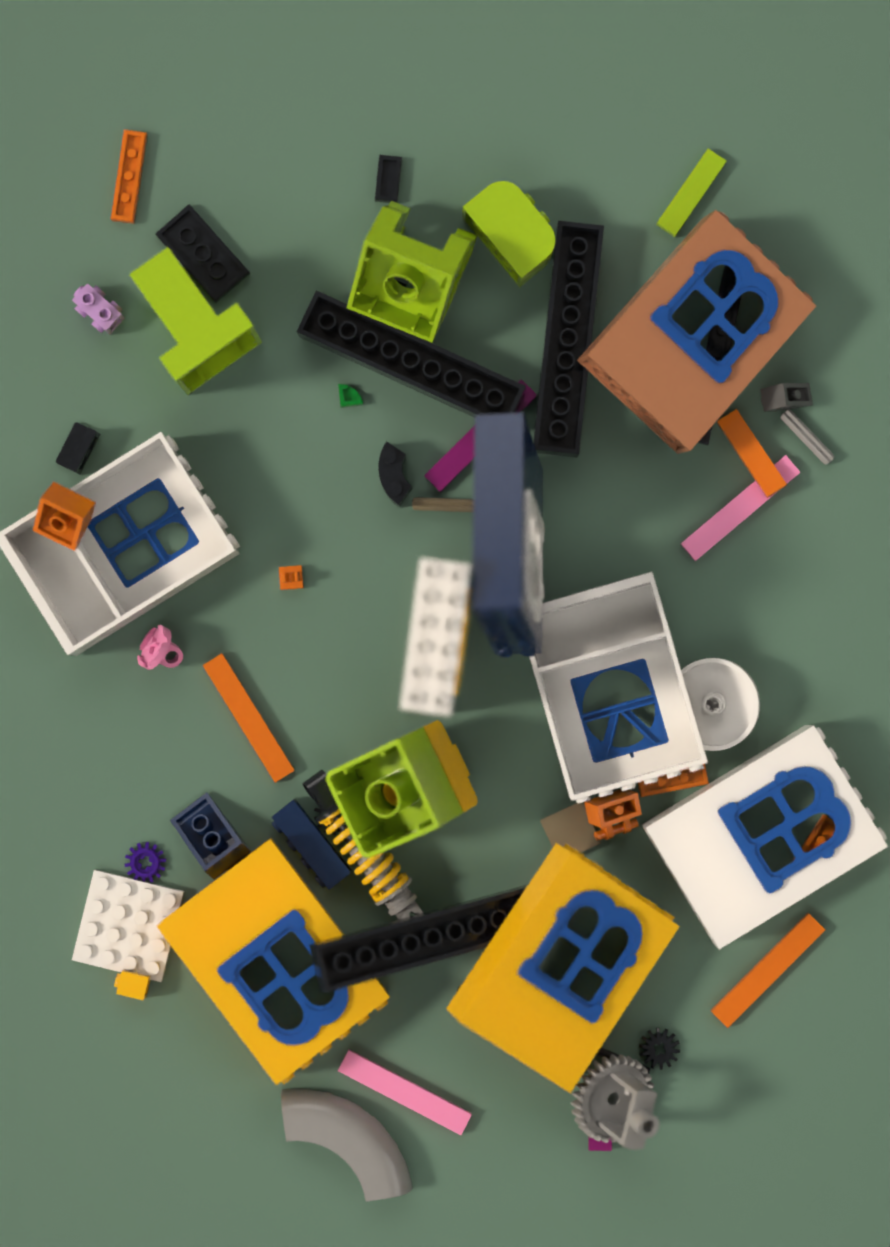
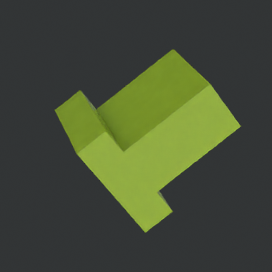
[129,247,262,395]

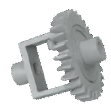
[571,1054,659,1150]

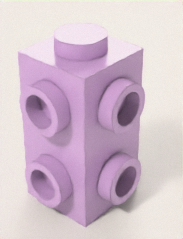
[72,283,125,335]

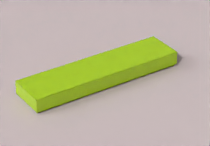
[656,148,727,237]

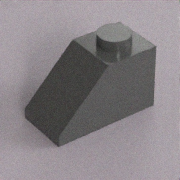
[760,383,813,412]

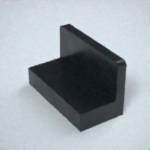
[56,422,101,475]

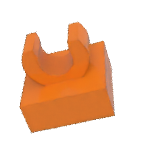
[279,565,304,590]

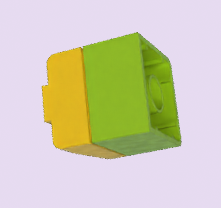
[326,720,478,858]

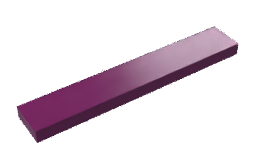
[424,379,537,492]

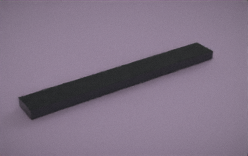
[698,265,742,445]

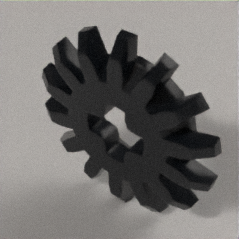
[639,1027,680,1070]

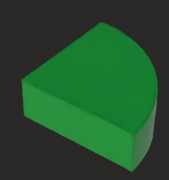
[338,384,364,408]

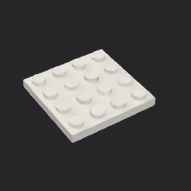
[72,869,185,982]

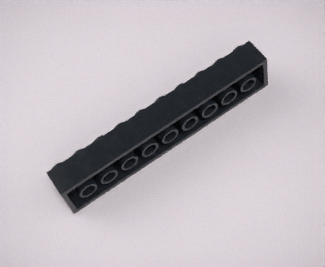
[533,221,604,458]
[296,290,526,418]
[309,884,528,993]

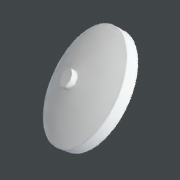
[681,658,760,751]

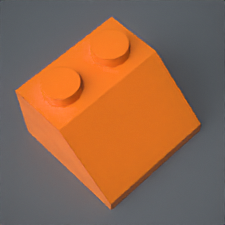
[33,482,96,551]

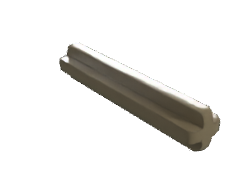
[412,497,473,512]

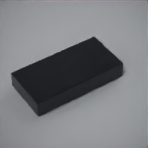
[375,155,402,203]

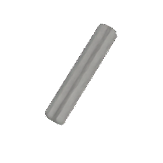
[780,409,835,465]

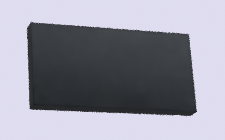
[155,204,250,303]

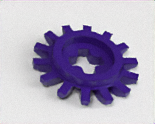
[124,842,166,883]

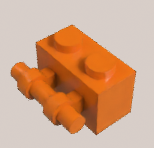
[584,789,642,841]

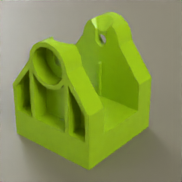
[347,201,477,343]

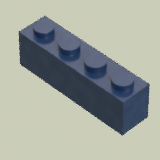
[272,799,352,890]

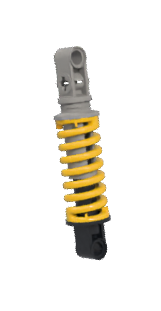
[302,770,423,920]

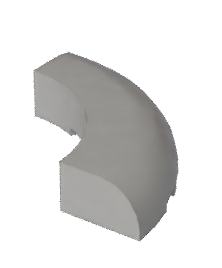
[281,1088,413,1202]

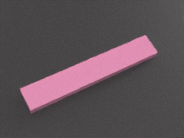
[680,455,801,561]
[338,1049,472,1135]

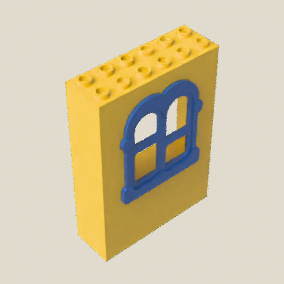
[156,837,390,1085]
[446,843,680,1093]

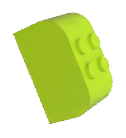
[462,181,555,287]

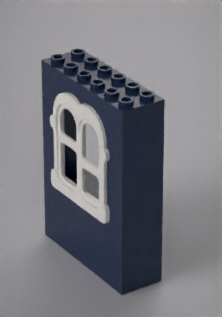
[472,413,545,658]

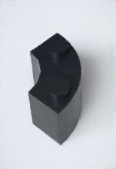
[378,441,412,507]

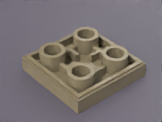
[540,802,601,853]

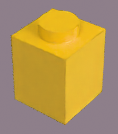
[114,970,150,1000]

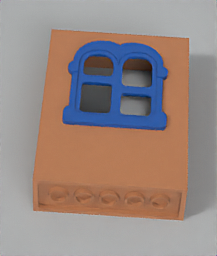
[577,210,816,454]

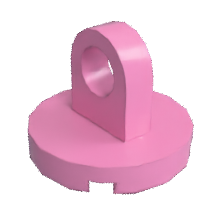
[137,625,183,670]

